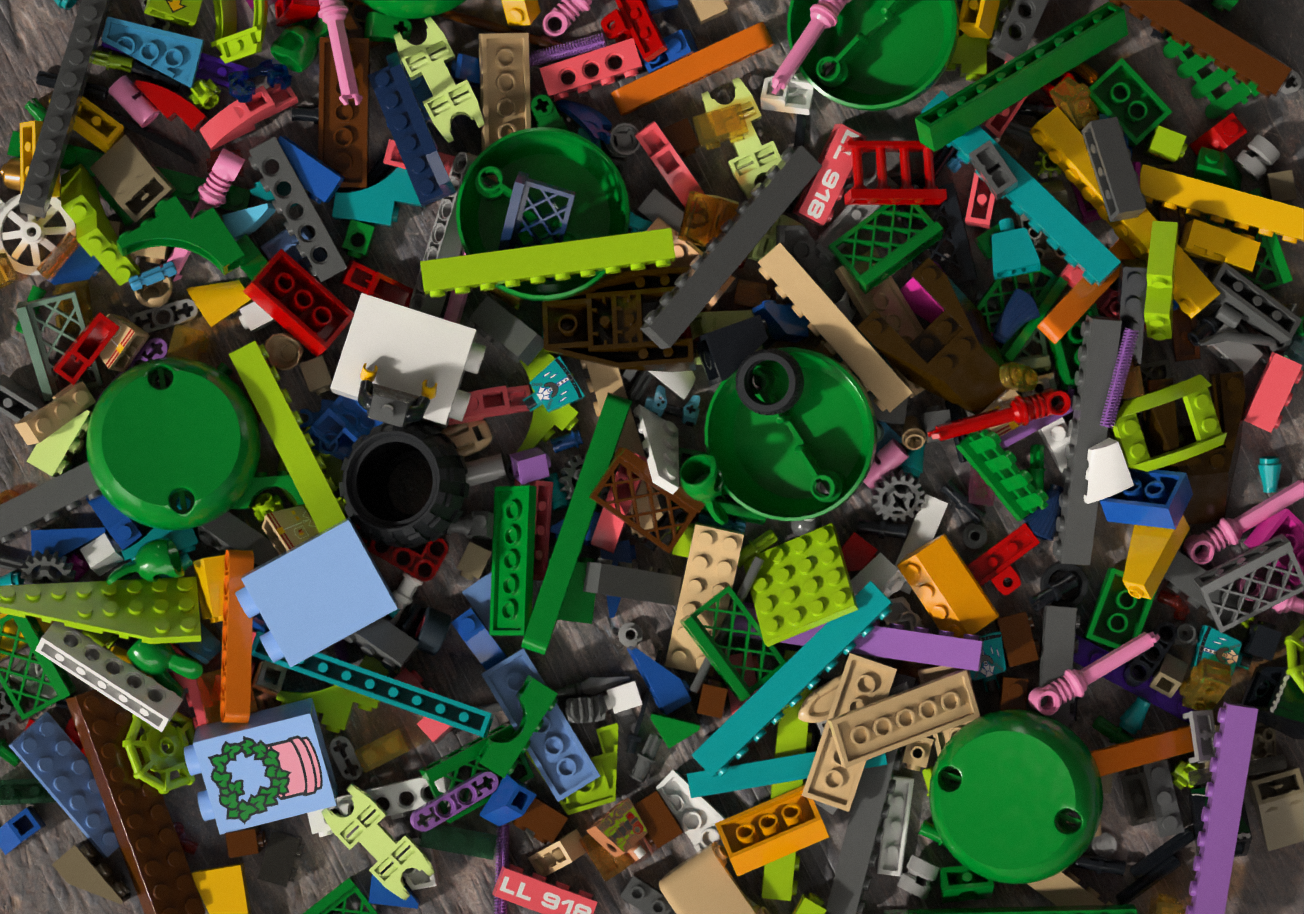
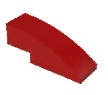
[134,80,209,133]
[340,260,414,308]
[53,312,120,385]

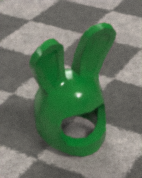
[270,18,329,73]
[679,454,728,525]
[106,537,185,585]
[126,639,203,698]

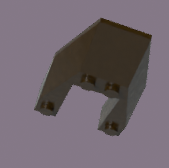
[856,257,1014,415]
[542,266,697,372]
[1139,371,1245,525]

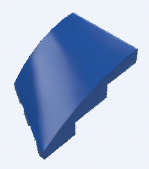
[304,395,383,460]

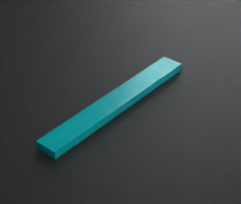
[687,751,887,798]

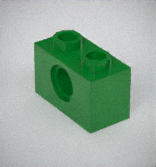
[939,866,994,903]

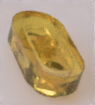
[999,362,1038,392]

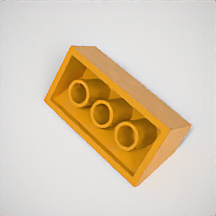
[897,533,999,638]
[715,785,829,877]

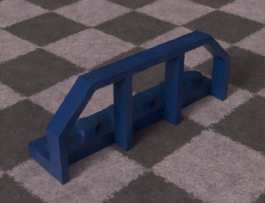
[368,52,456,207]

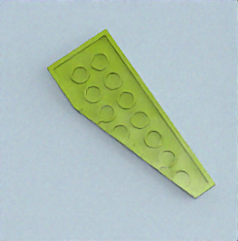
[0,577,201,644]

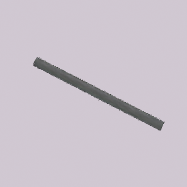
[690,556,764,693]

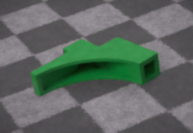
[116,196,245,275]

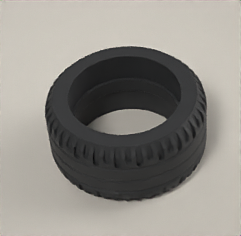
[735,348,804,415]

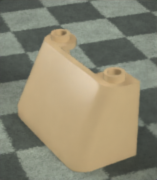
[659,840,770,914]

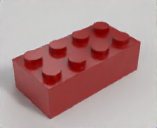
[243,249,354,357]

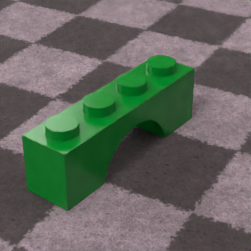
[230,471,305,510]
[476,675,558,778]

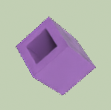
[510,447,551,484]

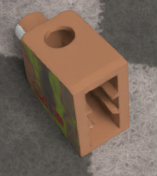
[586,798,648,862]

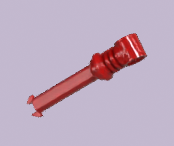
[927,388,1071,441]

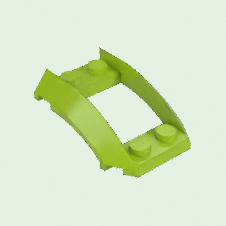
[210,0,268,64]
[1112,374,1227,472]

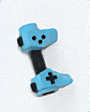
[644,385,700,426]

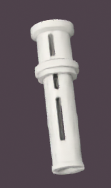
[382,572,423,626]

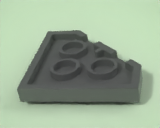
[776,225,846,300]

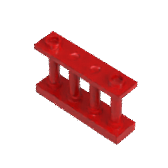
[841,137,947,205]

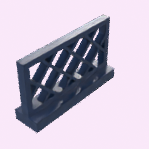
[498,171,576,282]

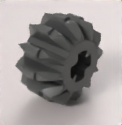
[565,695,607,723]

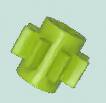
[189,79,221,110]
[1034,152,1062,179]
[252,493,285,522]
[1170,759,1201,790]

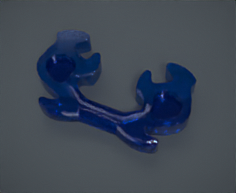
[228,59,292,103]

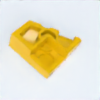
[186,280,253,328]

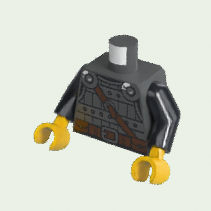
[358,363,437,427]

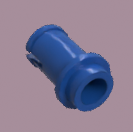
[550,429,583,454]

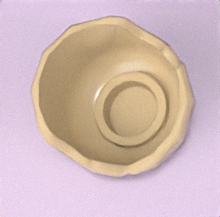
[134,276,173,308]
[264,333,303,371]

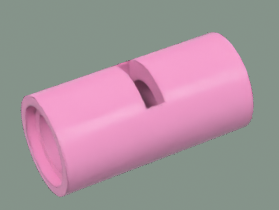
[108,75,160,128]
[863,438,909,490]

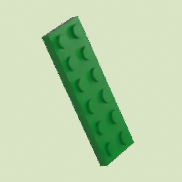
[489,485,537,636]

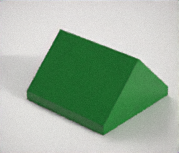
[650,712,700,749]

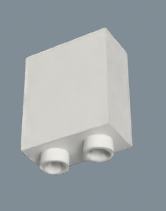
[330,293,486,429]

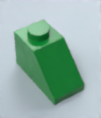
[1191,147,1242,191]
[236,234,268,281]

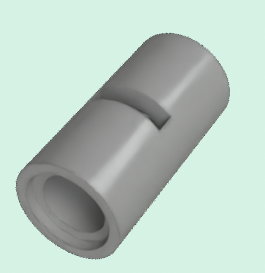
[465,453,507,487]

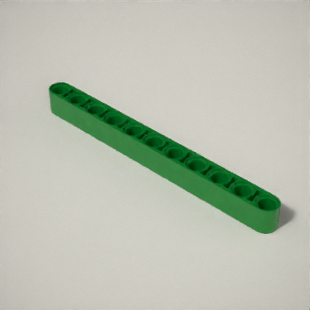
[521,392,632,655]

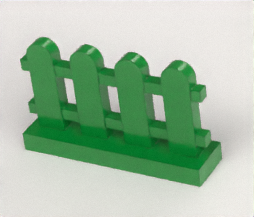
[1163,10,1260,120]
[956,429,1049,521]

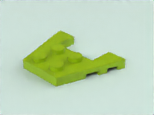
[525,723,619,815]

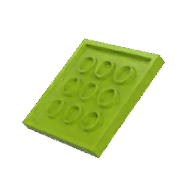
[743,523,859,647]

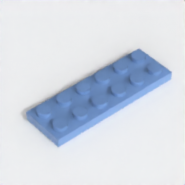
[481,648,601,802]
[8,712,119,858]

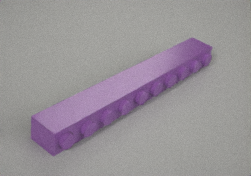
[732,602,984,671]
[1185,702,1258,914]

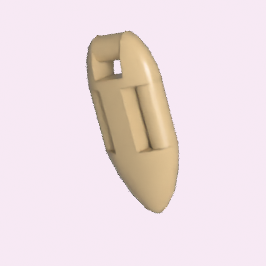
[441,419,493,458]
[798,675,842,723]

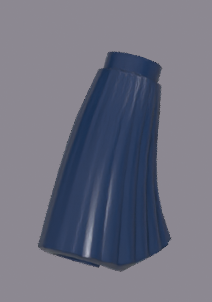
[992,288,1040,344]
[1023,484,1064,541]

